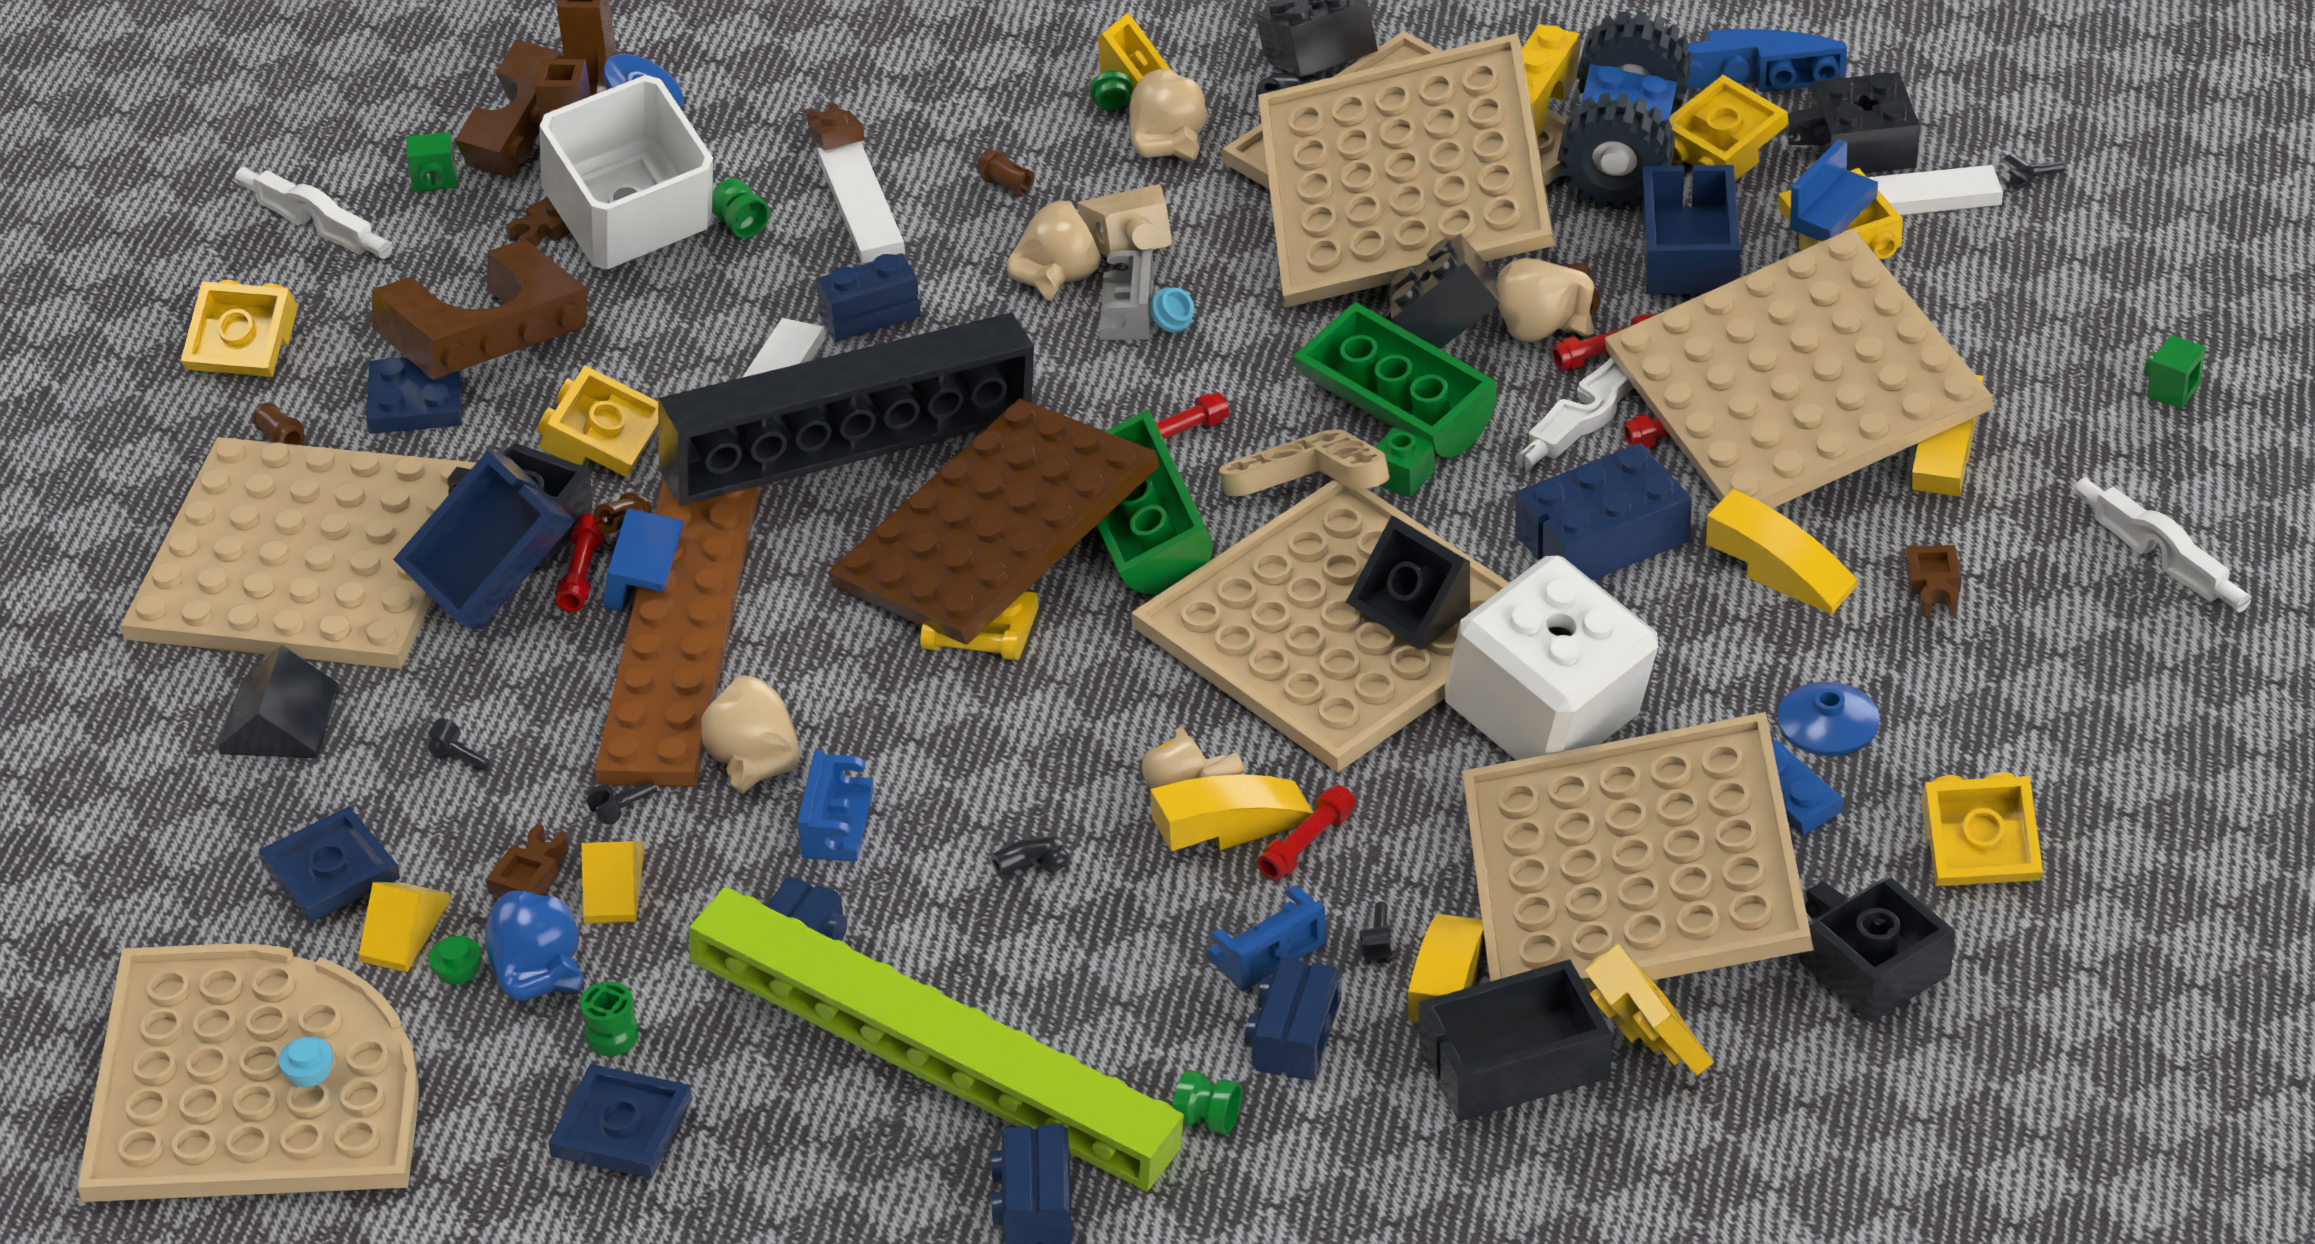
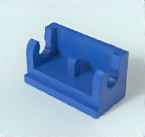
[797,750,874,861]
[1207,886,1326,992]

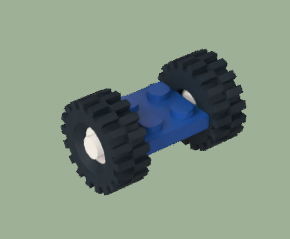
[1557,11,1692,210]

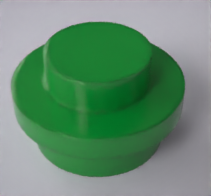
[1089,71,1133,110]
[429,936,482,985]

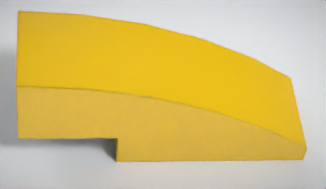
[1912,375,1984,497]
[1706,488,1857,614]
[1150,774,1313,852]
[1408,914,1485,1022]

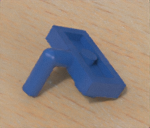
[1772,739,1843,835]

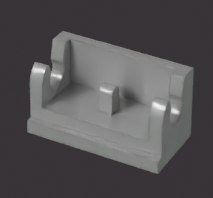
[1099,248,1154,340]

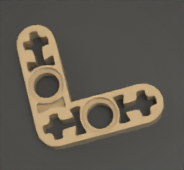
[1219,429,1390,496]

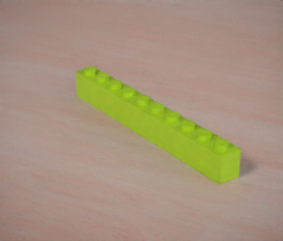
[689,886,1184,1192]

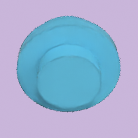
[1149,287,1194,333]
[278,1037,334,1087]

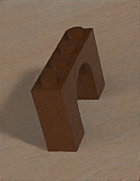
[534,0,617,123]
[372,239,587,379]

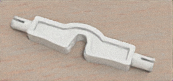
[235,167,393,259]
[1515,357,1634,471]
[2073,477,2252,613]

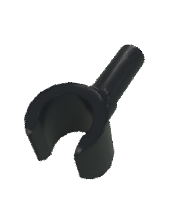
[1999,153,2065,188]
[428,718,490,771]
[586,781,657,825]
[1359,901,1392,961]

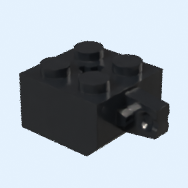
[1255,0,1378,77]
[1785,72,1920,173]
[1381,233,1500,349]
[447,443,593,570]
[1799,877,1955,1023]

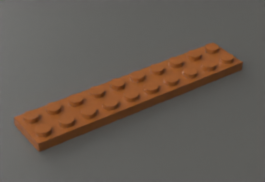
[595,478,761,787]

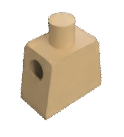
[1077,184,1172,256]

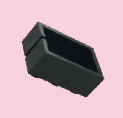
[1419,959,1612,1122]

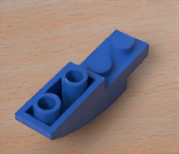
[1687,29,1847,92]

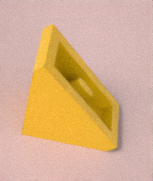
[1098,12,1173,99]
[581,841,644,924]
[359,882,451,972]

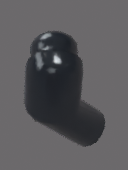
[1256,73,1317,101]
[991,836,1070,877]

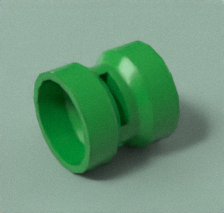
[712,178,770,238]
[580,981,639,1057]
[1172,1070,1242,1135]

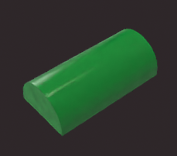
[1293,302,1497,458]
[1097,409,1213,595]

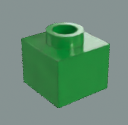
[406,132,457,192]
[2144,335,2206,409]
[1375,427,1435,498]

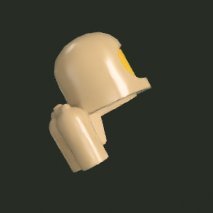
[1142,726,1245,789]

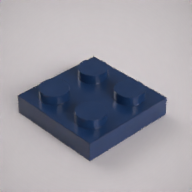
[366,357,464,434]
[259,806,400,923]
[548,1064,692,1179]

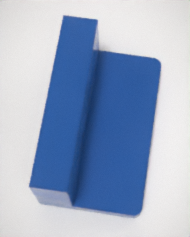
[1790,139,1878,242]
[603,508,683,611]

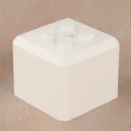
[540,75,713,269]
[1445,556,1658,760]

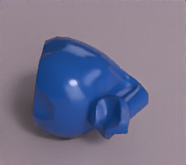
[485,890,583,1002]

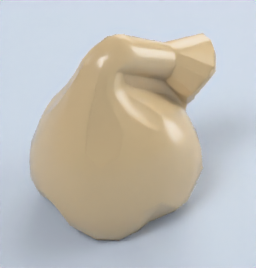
[1129,69,1208,163]
[1007,200,1102,301]
[1497,258,1595,342]
[701,675,800,794]

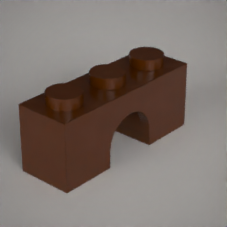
[455,40,563,178]

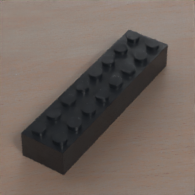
[658,312,1034,506]

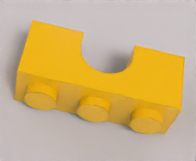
[1522,24,1580,139]

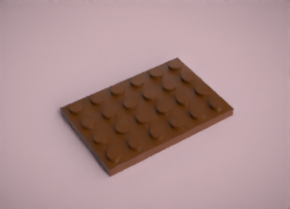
[828,398,1160,645]

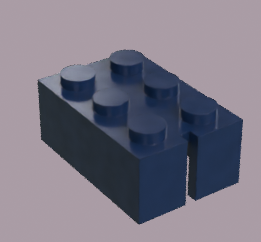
[1642,165,1740,295]
[1515,443,1692,580]
[393,450,575,630]

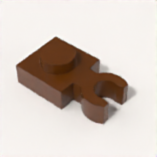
[806,103,865,150]
[506,196,571,247]
[1905,545,1962,617]
[486,824,569,897]

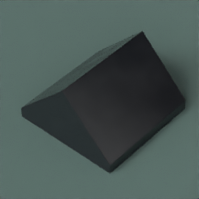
[1345,515,1470,649]
[218,645,339,758]

